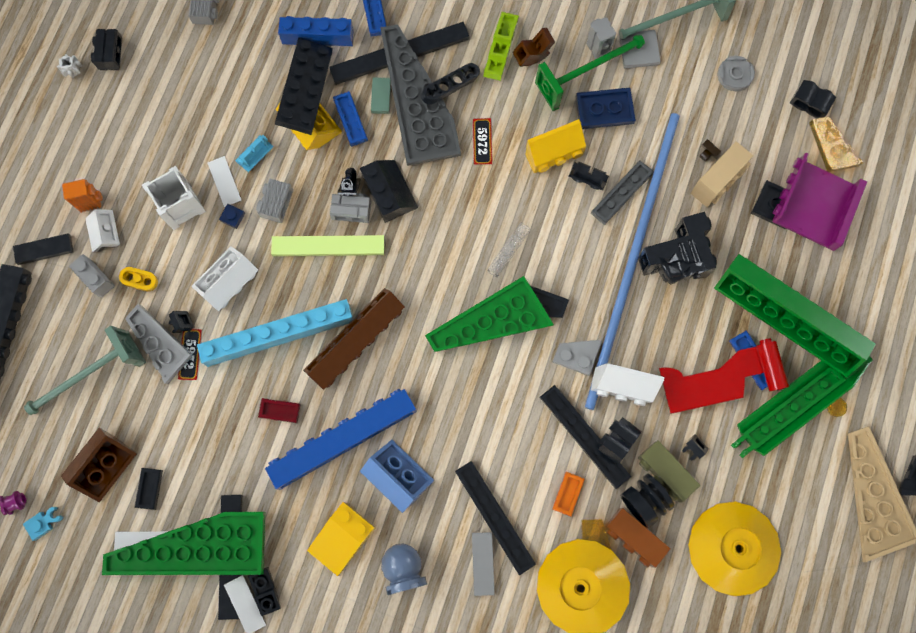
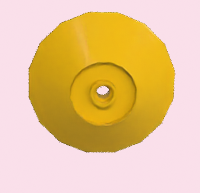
[688,501,781,596]
[537,539,630,633]

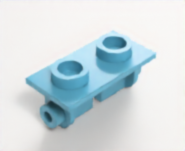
[235,135,274,173]

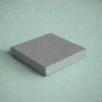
[619,30,661,69]

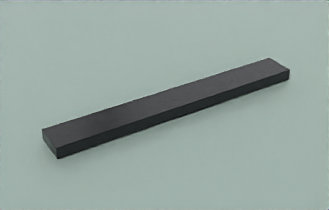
[329,21,470,85]

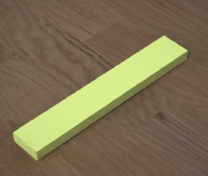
[271,235,385,256]

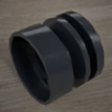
[620,473,675,529]

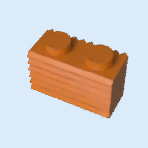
[62,179,103,213]

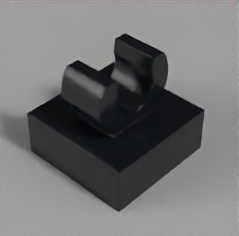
[169,311,195,333]
[682,434,709,461]

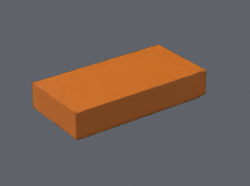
[552,472,585,517]

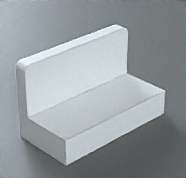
[86,209,120,252]

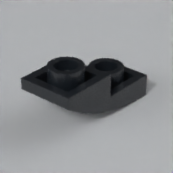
[248,567,281,616]

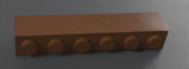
[303,288,405,390]

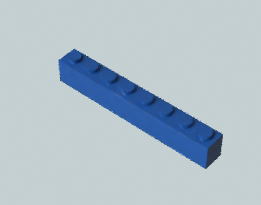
[265,389,417,490]

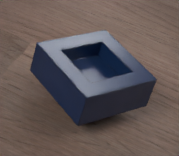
[219,203,245,229]

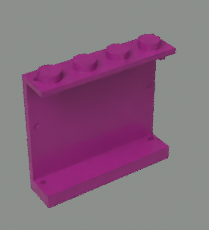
[772,153,867,251]

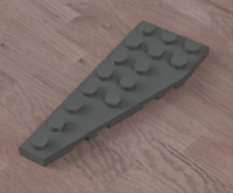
[380,24,461,166]

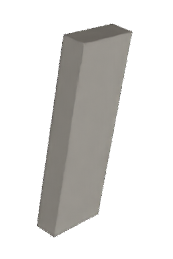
[472,532,495,596]

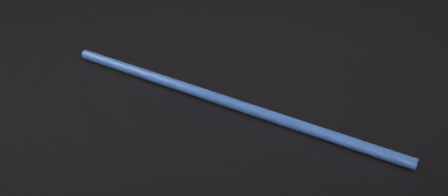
[585,113,680,410]

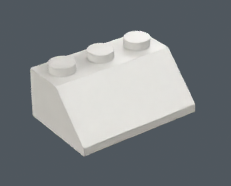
[191,246,258,311]
[591,363,664,406]

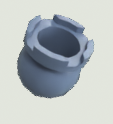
[381,543,427,595]

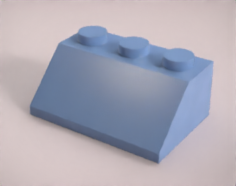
[360,440,434,513]

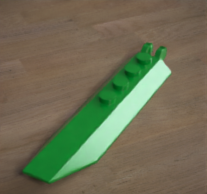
[731,356,873,458]

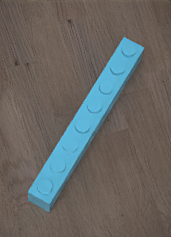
[197,299,354,367]

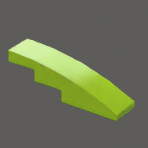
[483,12,519,81]

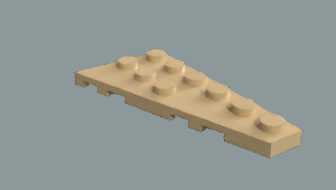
[848,426,916,562]

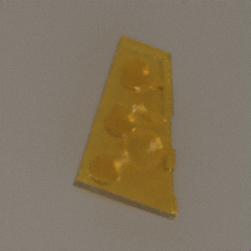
[809,116,863,172]

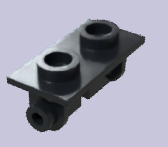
[568,161,609,190]
[337,167,361,197]

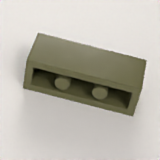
[638,440,701,502]

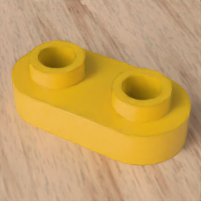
[119,267,158,292]

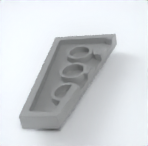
[125,304,193,384]

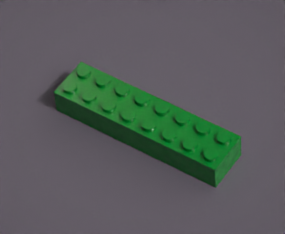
[714,254,876,377]

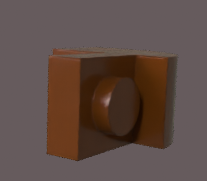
[512,28,555,67]

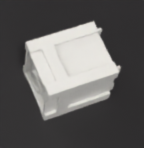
[142,166,206,230]

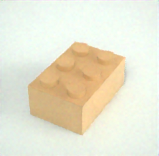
[690,141,754,208]

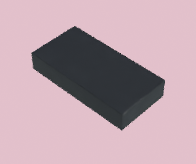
[134,468,163,510]

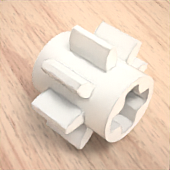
[57,54,82,78]

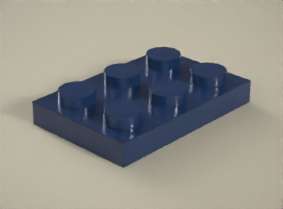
[576,87,636,129]

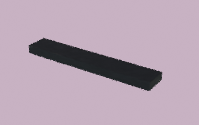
[539,385,632,489]
[455,461,536,576]
[218,495,242,620]

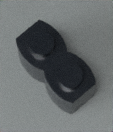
[790,80,836,120]
[598,417,642,465]

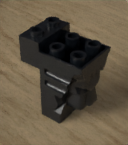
[638,211,717,285]

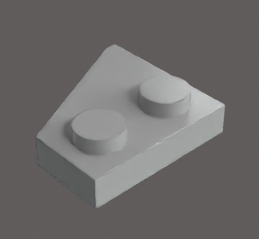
[553,340,602,376]

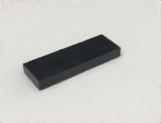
[13,233,74,265]

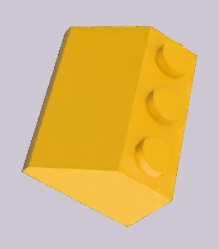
[275,101,342,150]
[525,119,586,173]

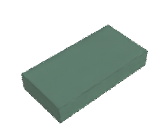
[371,77,391,114]

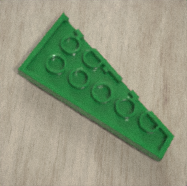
[425,276,554,352]

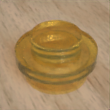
[827,398,847,417]

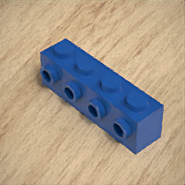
[278,16,354,46]

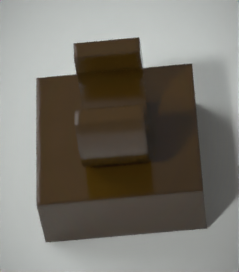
[700,139,721,162]

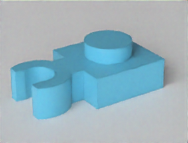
[23,507,63,541]

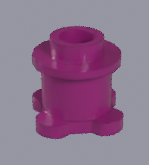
[0,491,27,515]

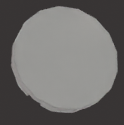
[717,56,755,92]

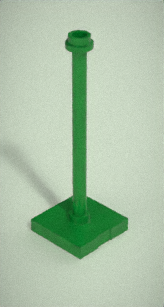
[535,35,645,111]

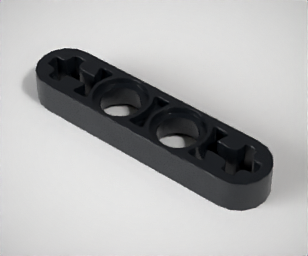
[421,63,480,105]

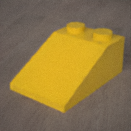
[307,502,376,576]

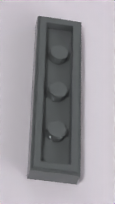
[591,160,654,225]

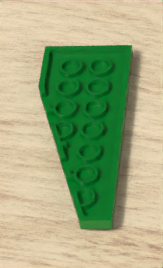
[102,512,266,575]

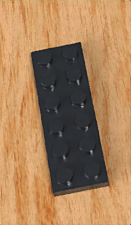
[275,37,333,135]

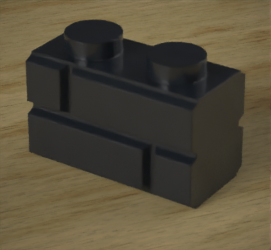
[91,29,122,70]

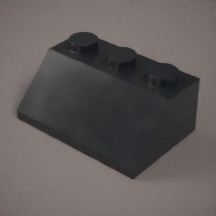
[360,160,418,223]

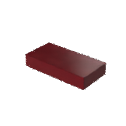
[258,398,301,423]

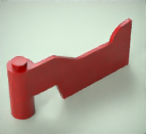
[659,338,789,414]

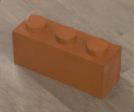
[605,508,671,568]

